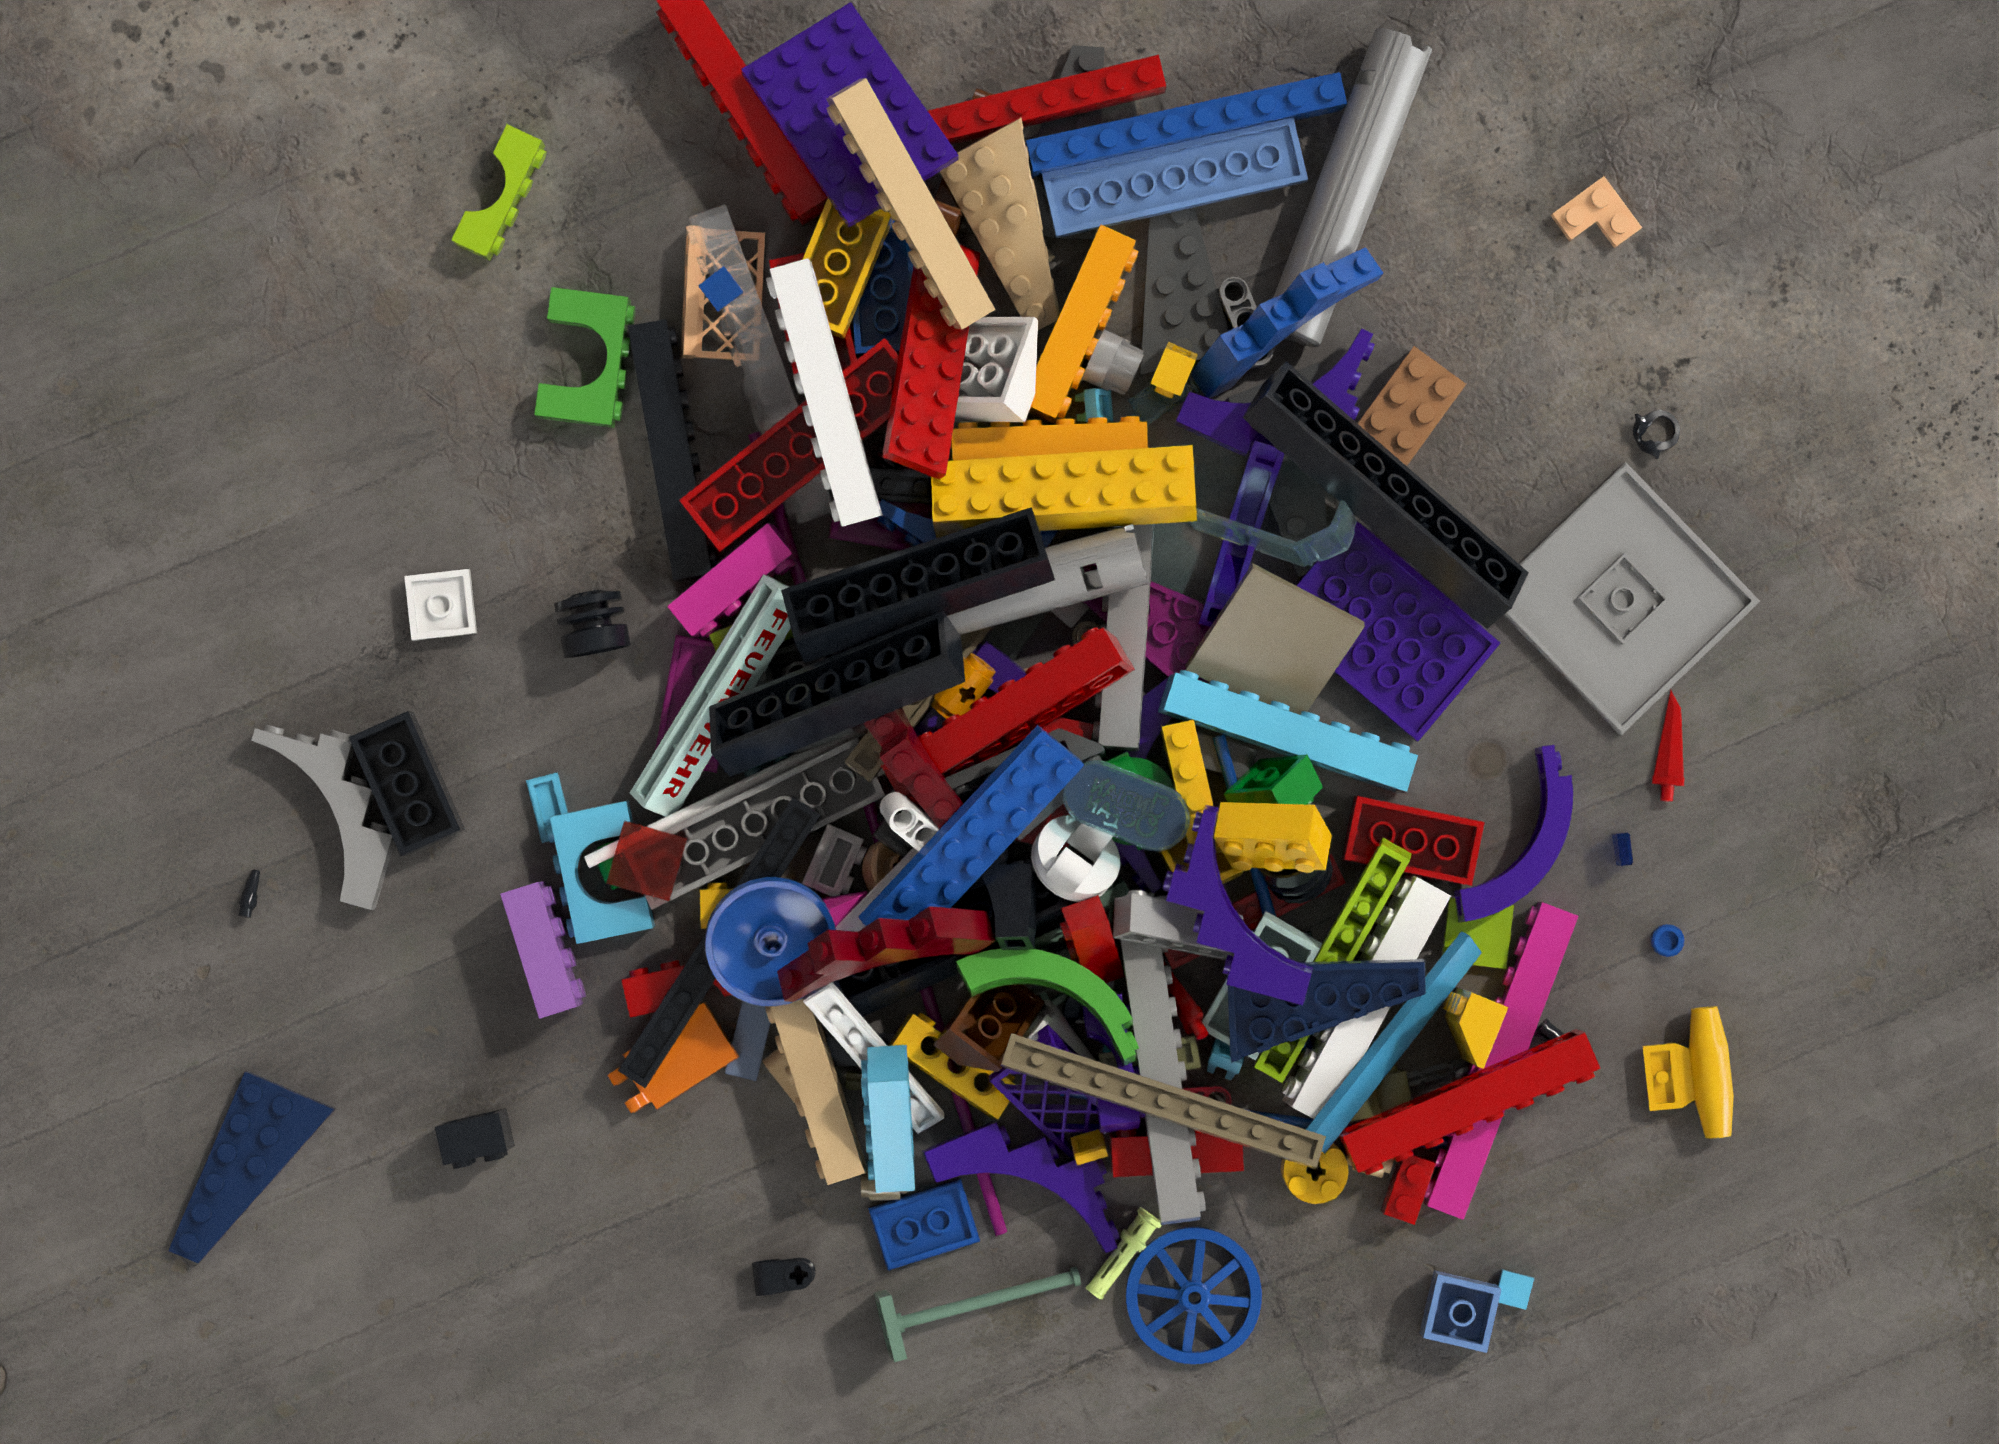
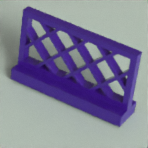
[988,1024,1107,1158]

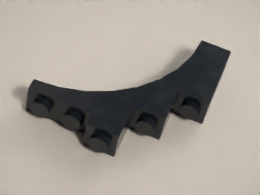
[877,794,1039,950]

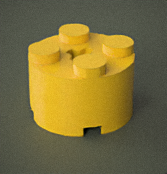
[1281,1143,1349,1204]

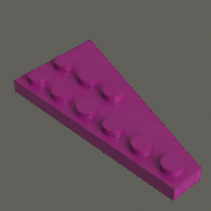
[1082,563,1210,683]

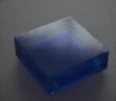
[1612,832,1633,866]

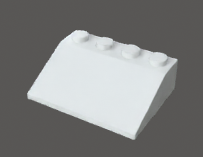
[955,317,1038,422]

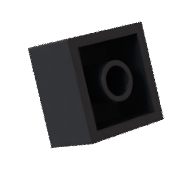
[435,1108,515,1169]

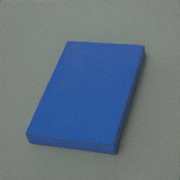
[868,1179,980,1270]

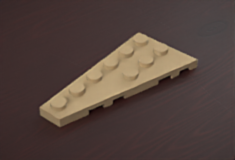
[940,118,1060,330]

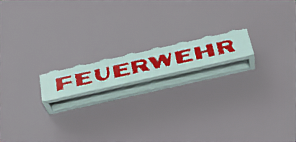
[630,575,791,817]

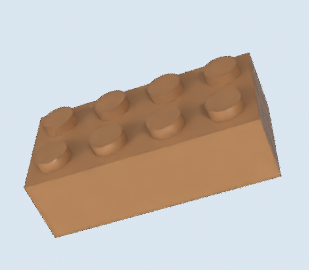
[1358,346,1466,466]

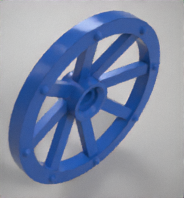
[1126,1227,1262,1364]

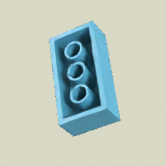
[861,1045,915,1193]

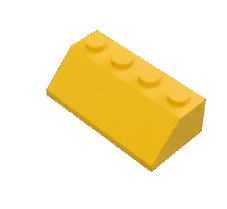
[1443,987,1508,1069]

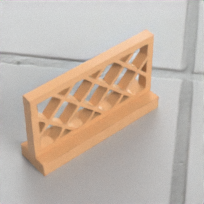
[680,226,765,362]

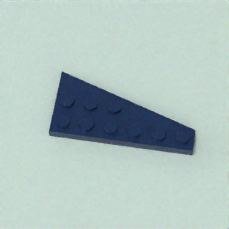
[1227,959,1426,1063]
[168,1071,336,1263]

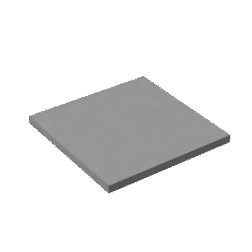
[1504,462,1760,735]

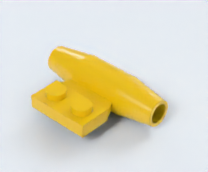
[1642,1006,1734,1138]

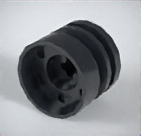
[554,590,631,658]
[1258,855,1333,903]

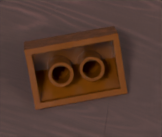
[933,984,1045,1072]

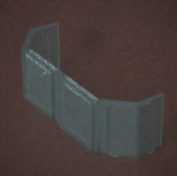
[1189,463,1357,567]

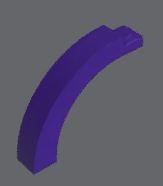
[1199,432,1285,627]
[1454,745,1573,923]

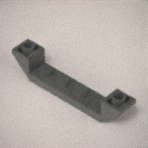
[944,728,1107,798]

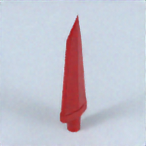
[1652,689,1685,802]
[1164,962,1209,1040]

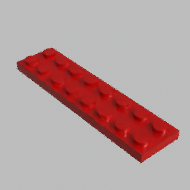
[882,244,981,480]

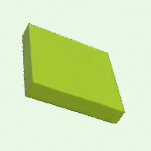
[1442,897,1514,969]

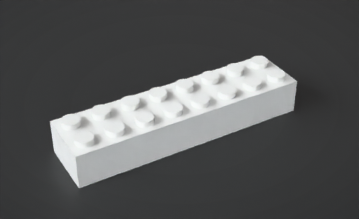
[766,258,883,527]
[1282,873,1451,1119]

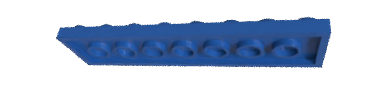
[858,725,1084,926]

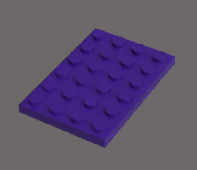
[741,2,959,228]
[1296,518,1501,742]

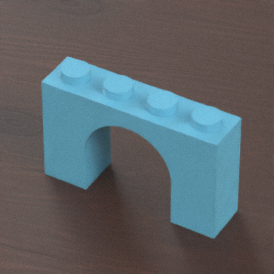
[546,800,655,944]

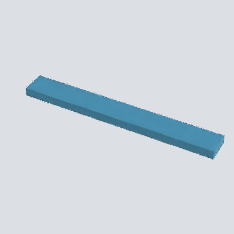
[1306,931,1482,1153]

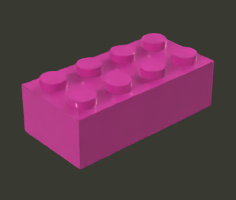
[667,523,798,638]

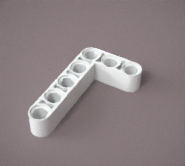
[836,792,940,932]

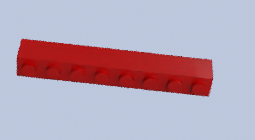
[928,55,1166,145]

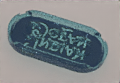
[1062,760,1190,851]

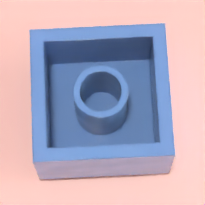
[1419,1270,1502,1353]

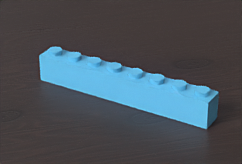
[1158,670,1418,794]

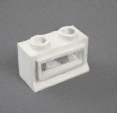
[802,824,867,896]

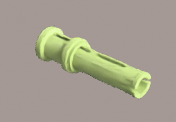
[1085,1207,1162,1300]

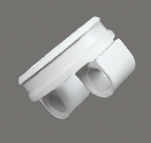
[1031,803,1120,902]

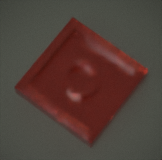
[606,820,688,901]

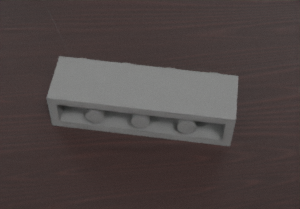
[1113,890,1243,960]

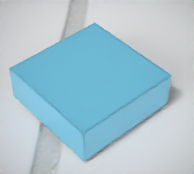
[1498,1269,1534,1310]

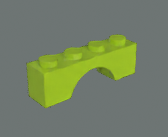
[451,124,547,261]

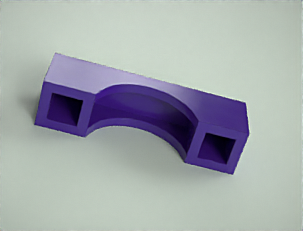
[1082,993,1145,1133]

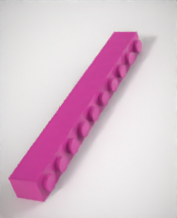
[1424,902,1579,1220]

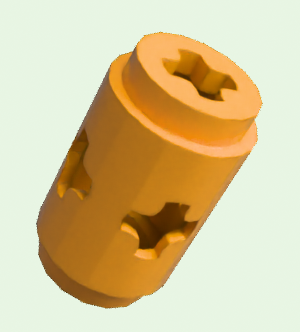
[931,653,996,719]

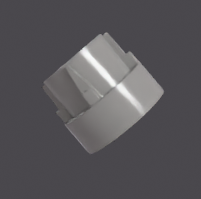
[1082,329,1144,395]

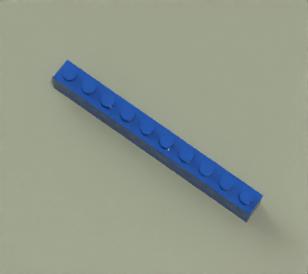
[1025,72,1347,178]

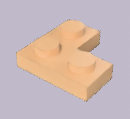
[1551,176,1642,248]

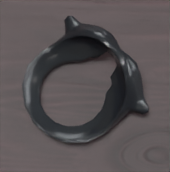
[1633,409,1680,459]

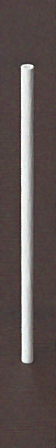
[584,724,869,868]

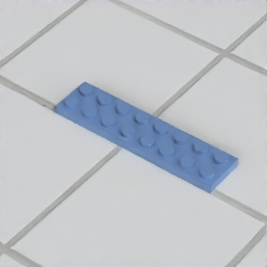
[1041,117,1308,238]

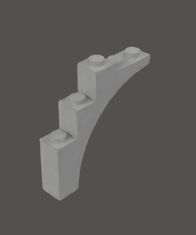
[251,724,395,910]

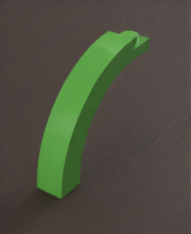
[956,949,1139,1066]

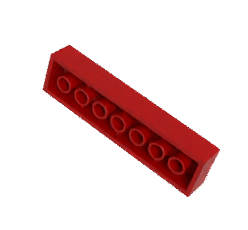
[656,0,828,226]
[679,338,899,552]
[881,627,1135,805]
[1339,1029,1601,1175]

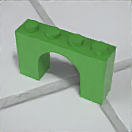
[534,287,635,428]

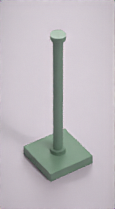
[873,1266,1081,1362]

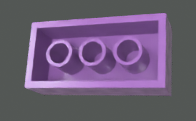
[500,881,586,1019]

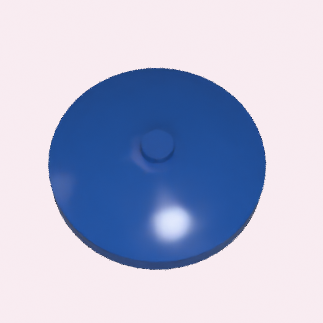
[705,877,836,1006]

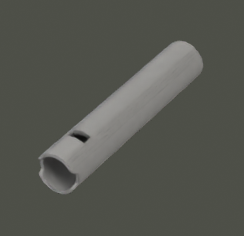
[1273,28,1432,347]
[832,524,1149,656]

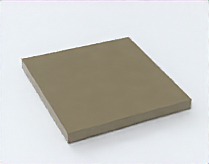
[1186,563,1365,715]

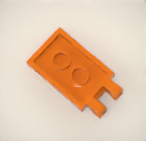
[607,1002,739,1114]

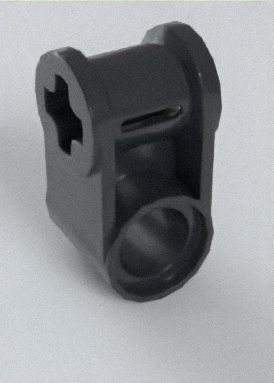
[752,1257,816,1296]

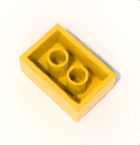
[1214,802,1332,873]

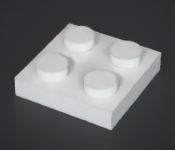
[404,569,477,641]

